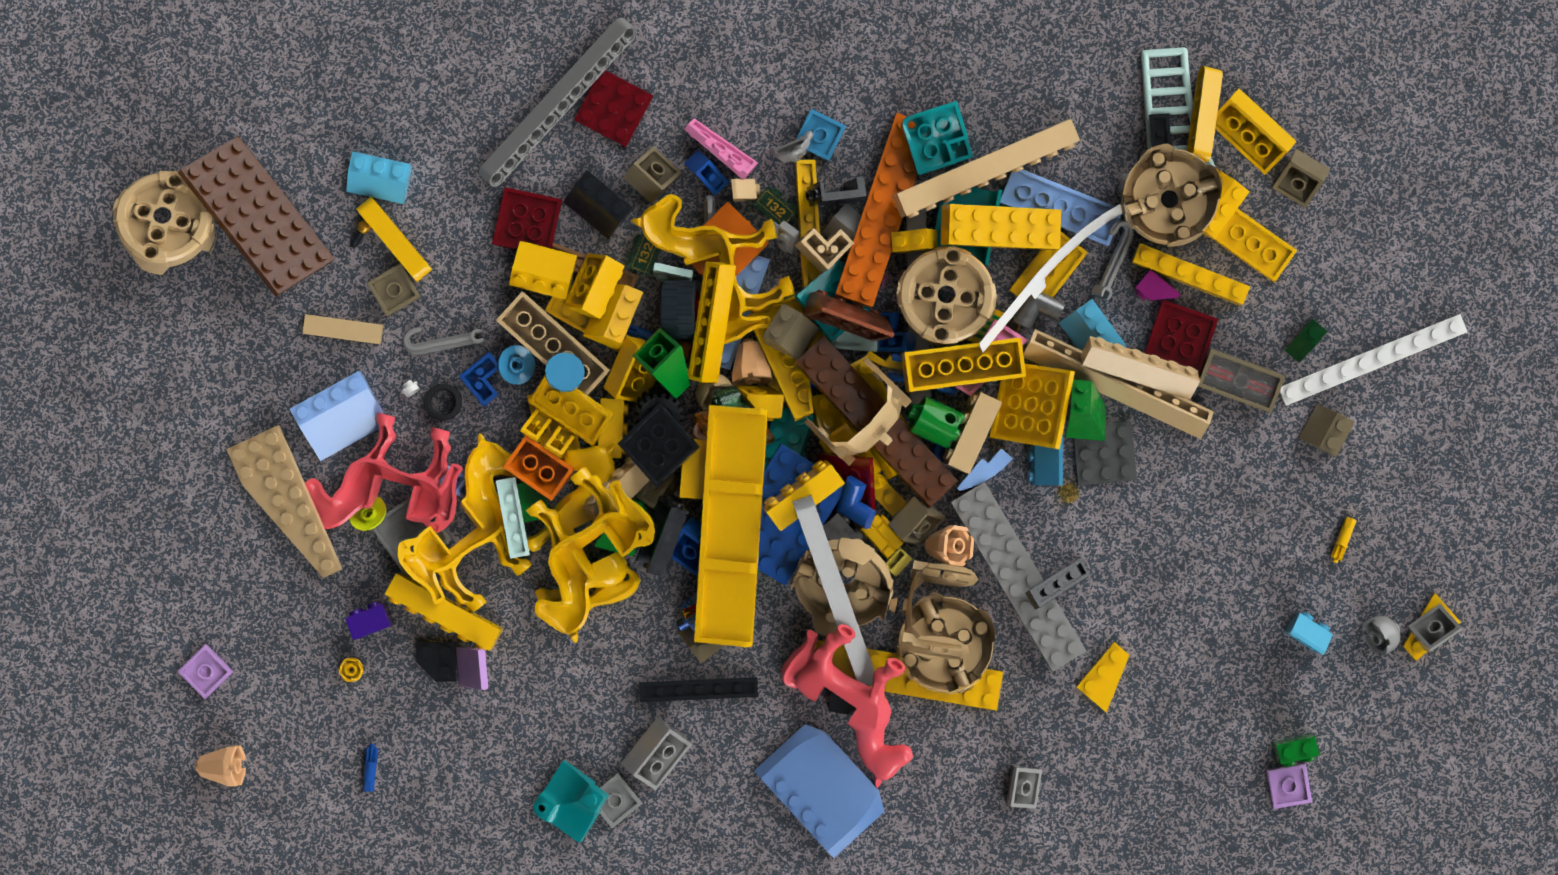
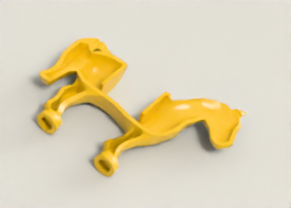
[631,194,795,344]
[398,433,532,613]
[527,443,641,610]
[526,467,655,643]

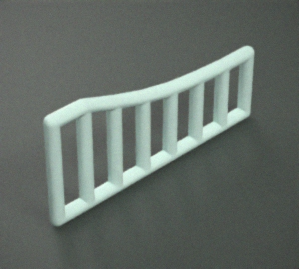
[1141,47,1216,167]

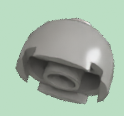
[1362,616,1400,656]

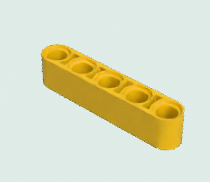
[1187,66,1223,163]
[356,197,432,282]

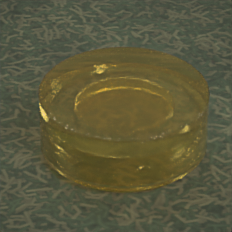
[1059,483,1079,503]

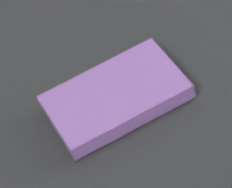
[456,646,488,690]

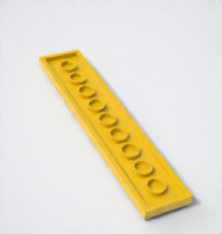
[815,640,1003,711]

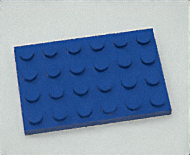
[758,443,845,585]

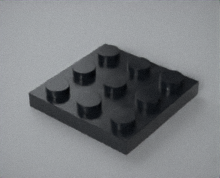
[617,403,700,487]

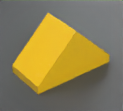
[520,408,553,443]
[544,424,577,458]

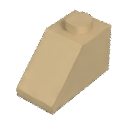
[731,179,760,203]

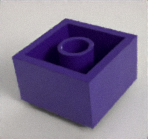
[345,601,395,640]

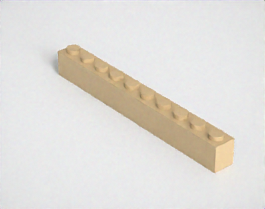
[892,119,1080,219]
[1023,329,1214,439]

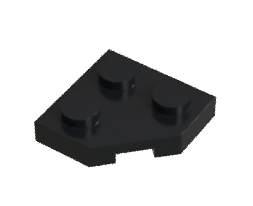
[416,642,456,682]

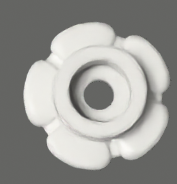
[401,380,420,398]

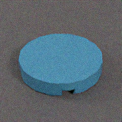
[545,353,585,392]

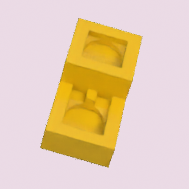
[867,350,903,370]

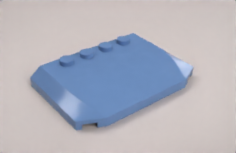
[754,724,885,858]

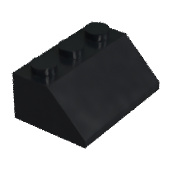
[563,170,633,239]

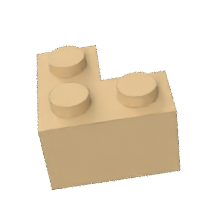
[794,228,854,273]

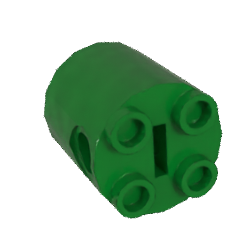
[907,396,965,449]

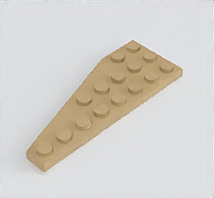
[226,425,342,578]

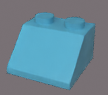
[1284,612,1333,655]

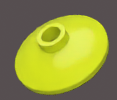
[349,497,387,531]

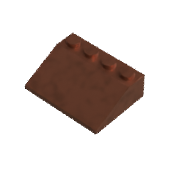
[803,290,894,342]

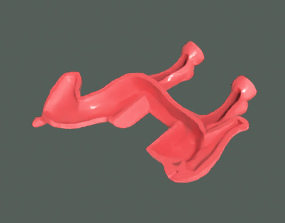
[305,412,463,533]
[781,624,913,788]

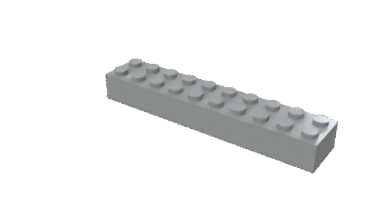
[950,482,1086,671]

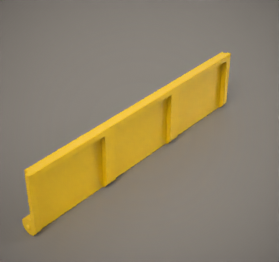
[694,405,768,648]

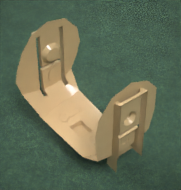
[804,357,912,466]
[889,560,979,660]

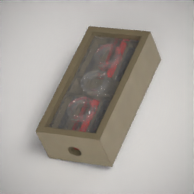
[1198,347,1286,413]

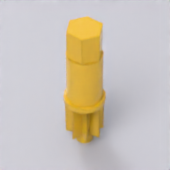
[1330,517,1357,563]

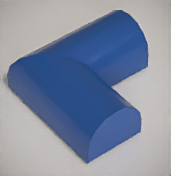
[877,312,916,352]
[459,352,499,407]
[835,475,876,529]

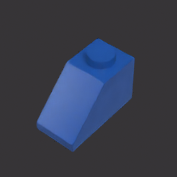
[684,150,729,196]

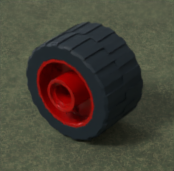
[660,280,700,340]

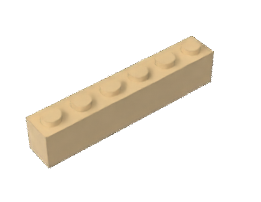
[1080,336,1200,400]

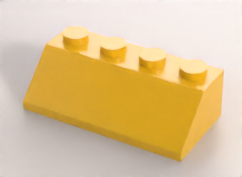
[1215,89,1297,175]

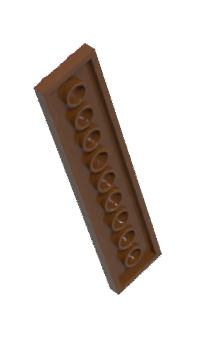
[794,336,958,508]

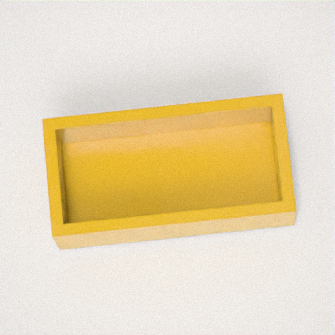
[762,460,845,531]

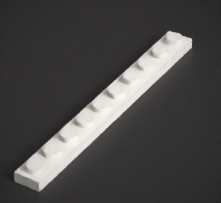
[1279,314,1467,406]

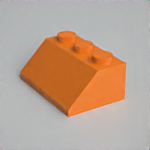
[503,435,574,501]

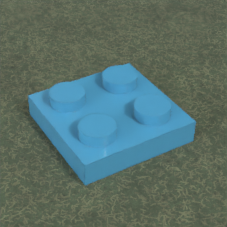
[796,109,846,162]

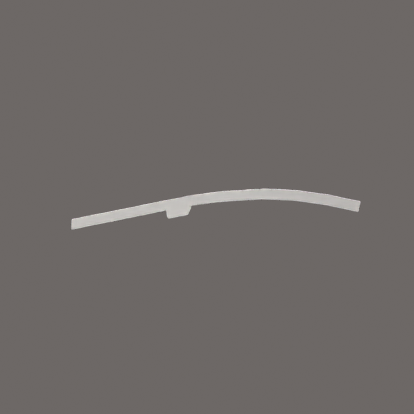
[979,203,1123,352]

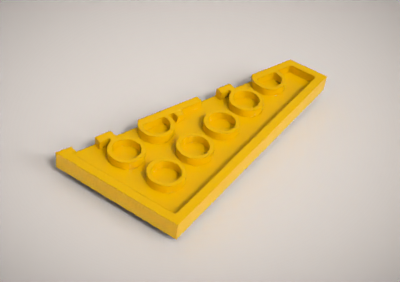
[747,295,813,422]

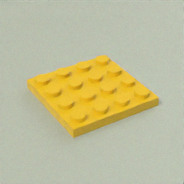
[990,364,1075,449]

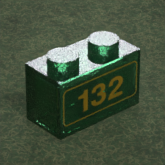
[753,186,798,225]
[626,231,661,277]

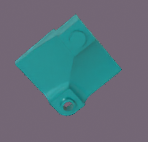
[901,101,973,175]
[533,760,609,843]

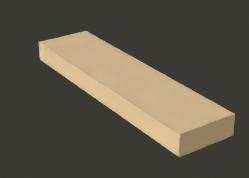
[302,314,384,345]

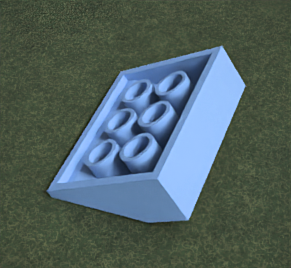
[290,371,384,461]

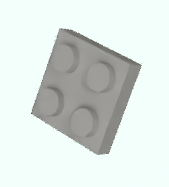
[600,773,643,828]

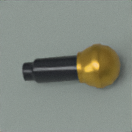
[350,220,371,249]

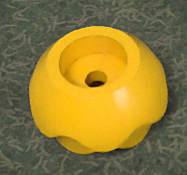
[338,658,364,682]

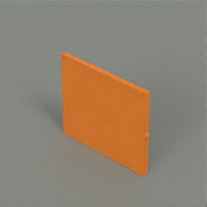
[691,201,769,276]

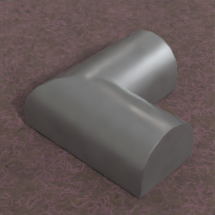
[1012,292,1065,330]

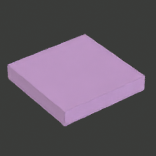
[177,644,234,699]
[1266,763,1312,809]

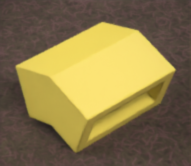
[886,548,912,577]

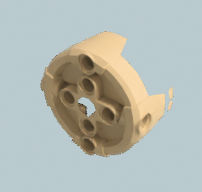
[1120,144,1223,247]
[113,171,217,275]
[896,246,997,348]
[788,538,894,636]
[896,591,996,694]

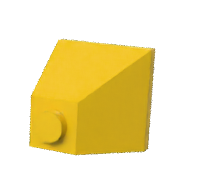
[734,385,784,421]

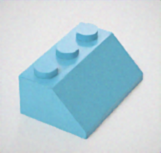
[346,151,413,204]
[1059,299,1127,350]

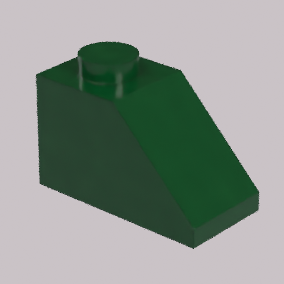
[1284,319,1327,363]

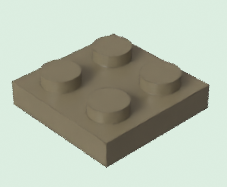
[367,263,421,317]

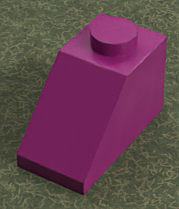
[1134,269,1181,301]

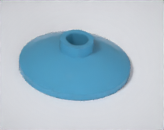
[498,345,536,385]

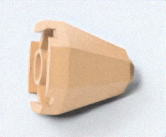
[732,339,773,386]
[925,525,974,567]
[195,745,246,786]

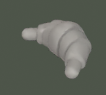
[770,131,813,163]

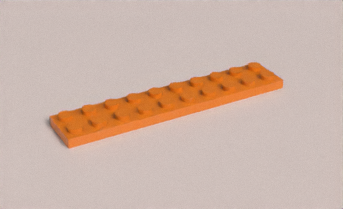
[835,113,917,309]

